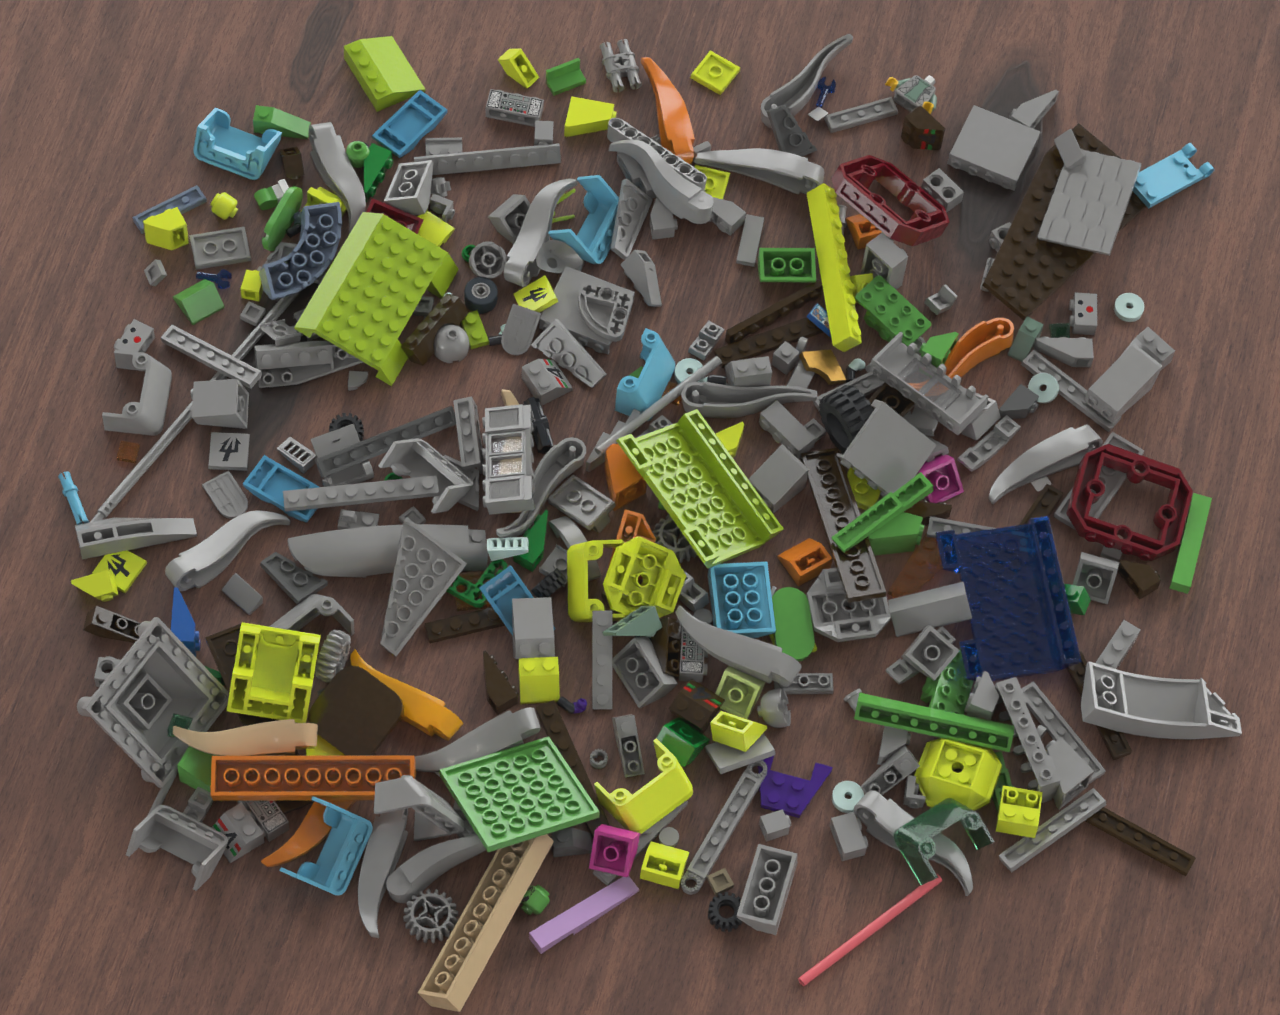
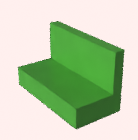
[546,58,586,96]

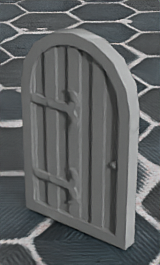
[501,304,541,355]
[202,470,248,519]

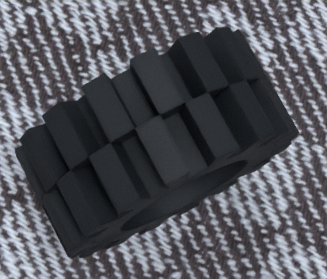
[329,413,364,443]
[531,568,567,598]
[708,892,742,932]

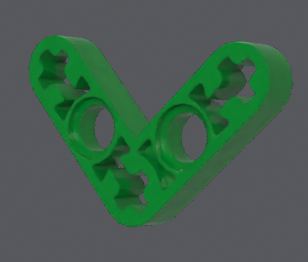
[446,559,507,608]

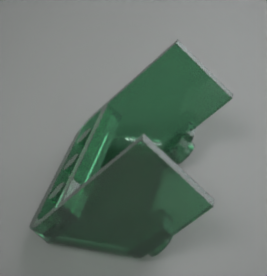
[894,798,995,885]

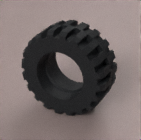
[819,385,874,455]

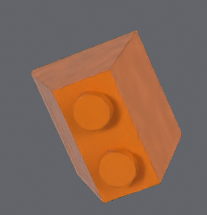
[604,444,647,511]

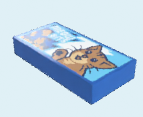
[806,303,831,338]

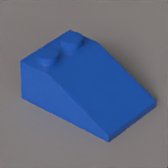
[171,587,201,657]

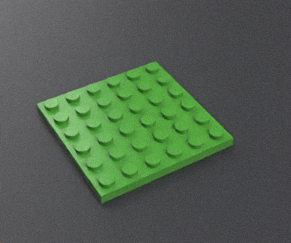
[439,736,600,852]

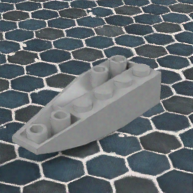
[254,341,363,388]
[75,518,197,559]

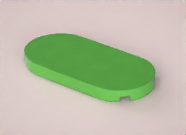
[262,186,303,251]
[772,587,815,662]

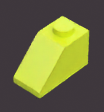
[498,48,540,88]
[716,421,744,458]
[71,570,118,602]

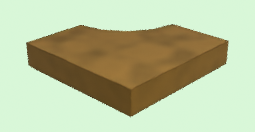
[799,349,846,385]

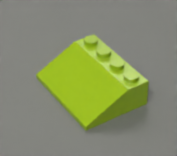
[344,36,425,112]

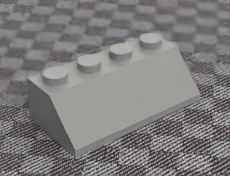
[737,844,798,935]

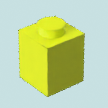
[241,270,263,302]

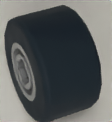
[464,277,498,314]

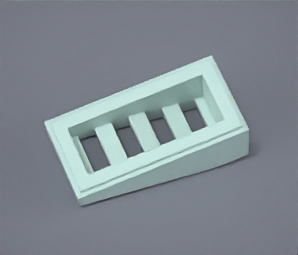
[487,537,529,561]

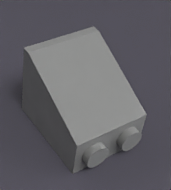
[725,356,772,387]
[190,379,249,429]
[748,444,809,513]
[1046,737,1094,810]

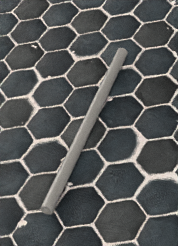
[595,356,722,456]

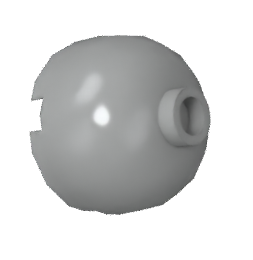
[469,242,507,279]
[434,325,470,363]
[757,688,791,728]

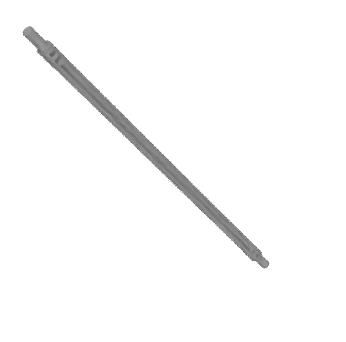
[90,290,302,523]

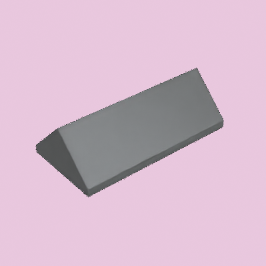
[888,582,972,637]

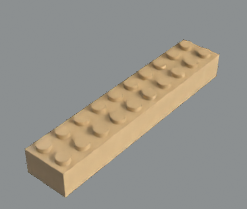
[418,834,554,1012]

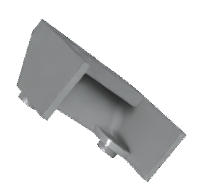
[102,350,172,436]
[378,438,473,513]
[269,594,355,636]
[374,775,464,841]
[126,805,228,891]

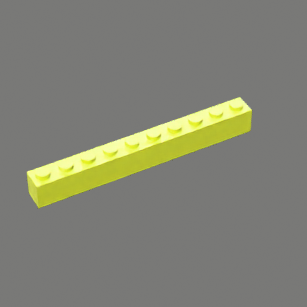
[806,183,862,352]

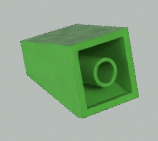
[868,512,925,556]
[177,746,222,802]

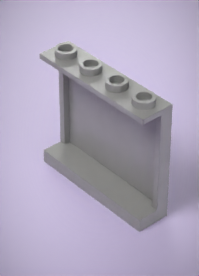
[947,105,1041,191]
[539,266,635,354]
[836,399,936,497]

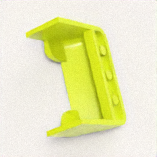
[567,539,626,622]
[594,738,693,834]

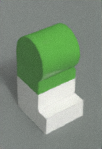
[254,179,289,210]

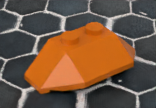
[606,509,656,580]

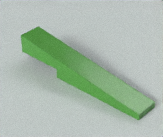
[831,472,933,552]
[1169,493,1212,594]

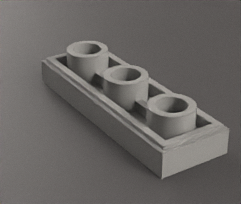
[774,673,833,694]

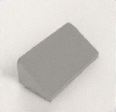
[1054,129,1084,169]
[222,573,263,615]

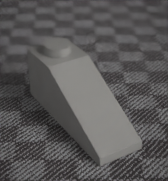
[1009,90,1059,129]

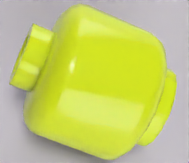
[210,192,238,220]

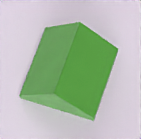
[173,279,225,325]

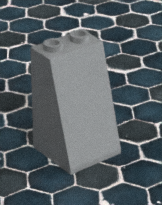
[1084,343,1162,423]

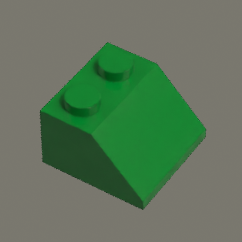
[653,717,710,767]

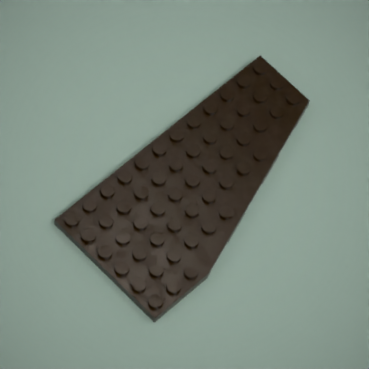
[982,123,1147,320]

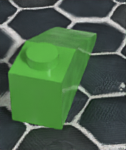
[253,105,311,139]

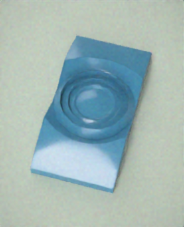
[372,90,447,158]
[243,455,319,522]
[479,565,556,636]

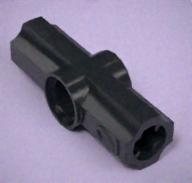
[523,397,554,454]

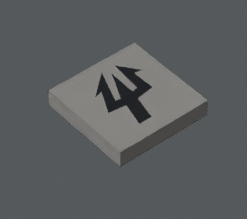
[208,432,250,471]

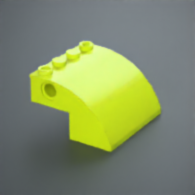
[227,622,321,723]

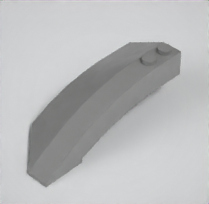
[1081,661,1242,739]

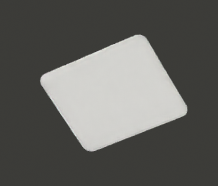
[808,107,828,121]
[1031,476,1052,492]

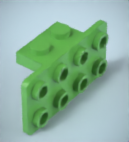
[855,275,931,347]
[921,649,978,715]

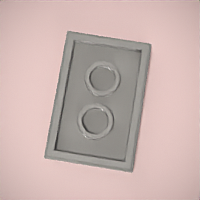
[189,227,251,270]
[547,475,616,531]
[705,733,775,774]

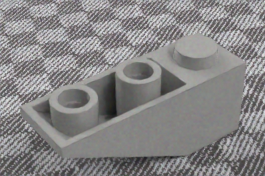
[649,197,678,240]
[709,197,746,236]
[620,250,662,307]
[1034,336,1094,367]
[612,714,645,778]
[860,745,920,795]

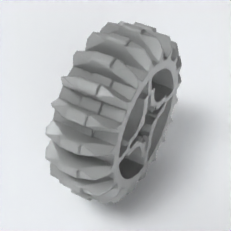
[653,515,697,564]
[315,630,351,683]
[403,889,458,944]

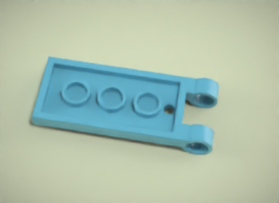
[1133,143,1214,209]

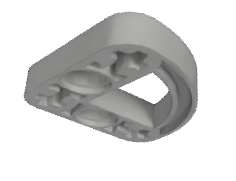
[578,282,633,341]

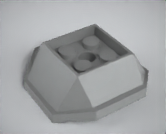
[807,568,891,642]

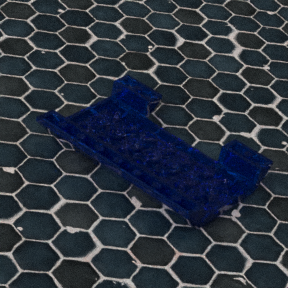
[935,516,1081,681]

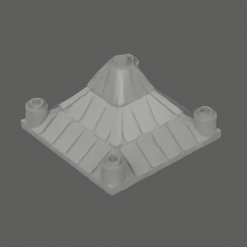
[77,617,229,788]

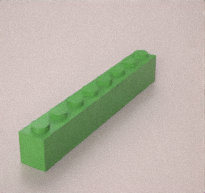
[854,693,1014,752]

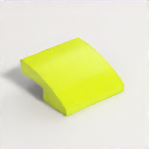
[417,210,455,247]

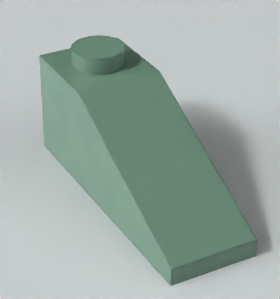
[602,606,662,638]

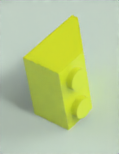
[518,657,560,704]

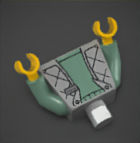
[885,75,937,114]

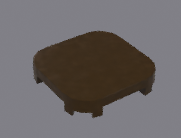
[308,666,404,756]

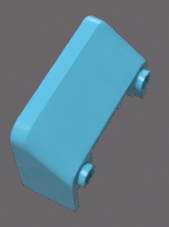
[548,175,619,264]
[280,796,373,895]

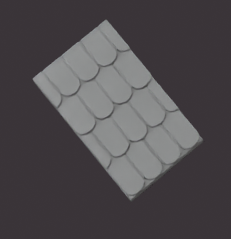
[1038,149,1141,256]

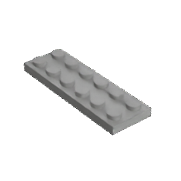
[1053,432,1144,530]

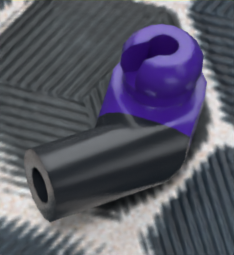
[557,696,587,714]

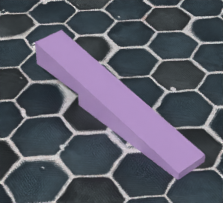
[529,876,639,954]

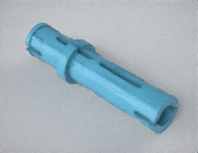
[58,471,89,525]

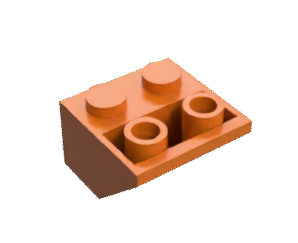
[845,214,882,250]
[777,538,833,587]

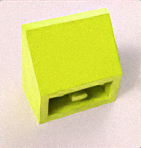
[143,207,189,250]
[710,711,767,752]
[995,786,1043,838]
[640,841,689,889]

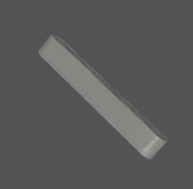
[607,118,707,192]

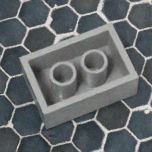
[861,232,908,290]

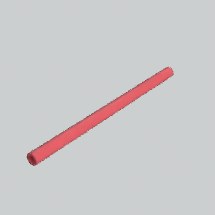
[798,873,942,986]

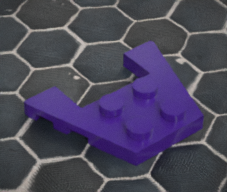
[758,756,833,818]

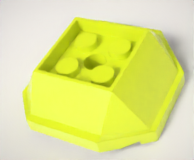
[603,536,686,618]
[914,738,1002,817]

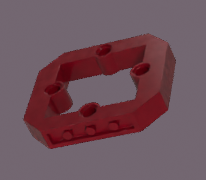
[831,155,950,247]
[1066,444,1193,561]

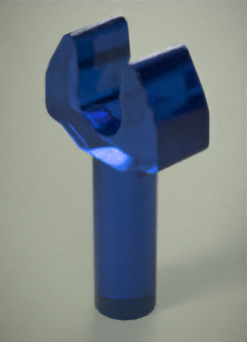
[816,77,836,108]
[196,269,232,289]

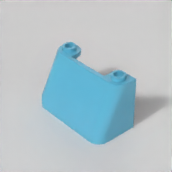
[193,108,282,180]
[615,328,676,421]

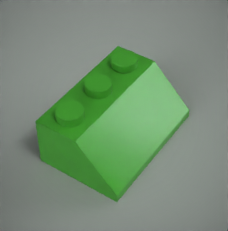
[758,248,816,282]

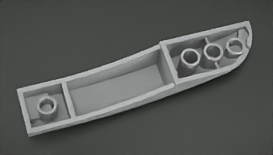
[288,524,488,578]

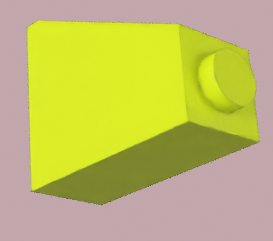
[564,96,617,137]

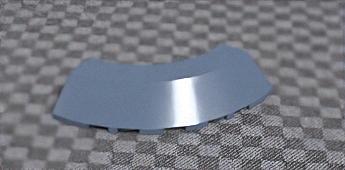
[259,202,342,300]

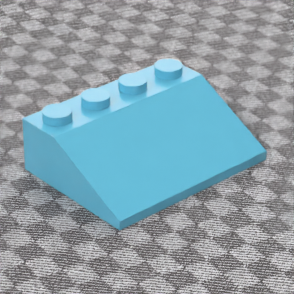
[707,562,776,639]

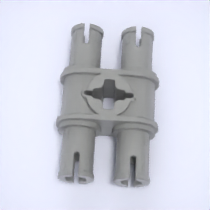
[600,39,642,93]

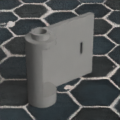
[310,424,374,487]

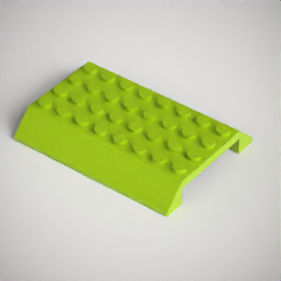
[294,212,459,386]
[616,409,784,569]

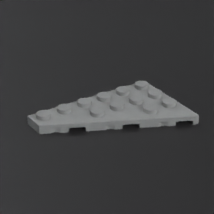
[380,517,467,657]

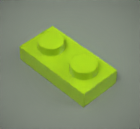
[461,310,489,349]

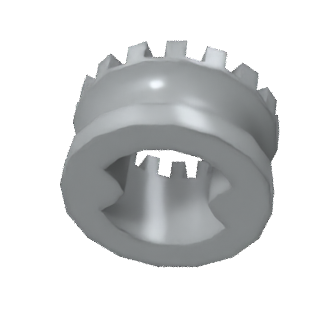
[590,749,608,769]

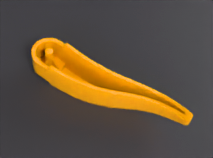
[350,649,463,741]

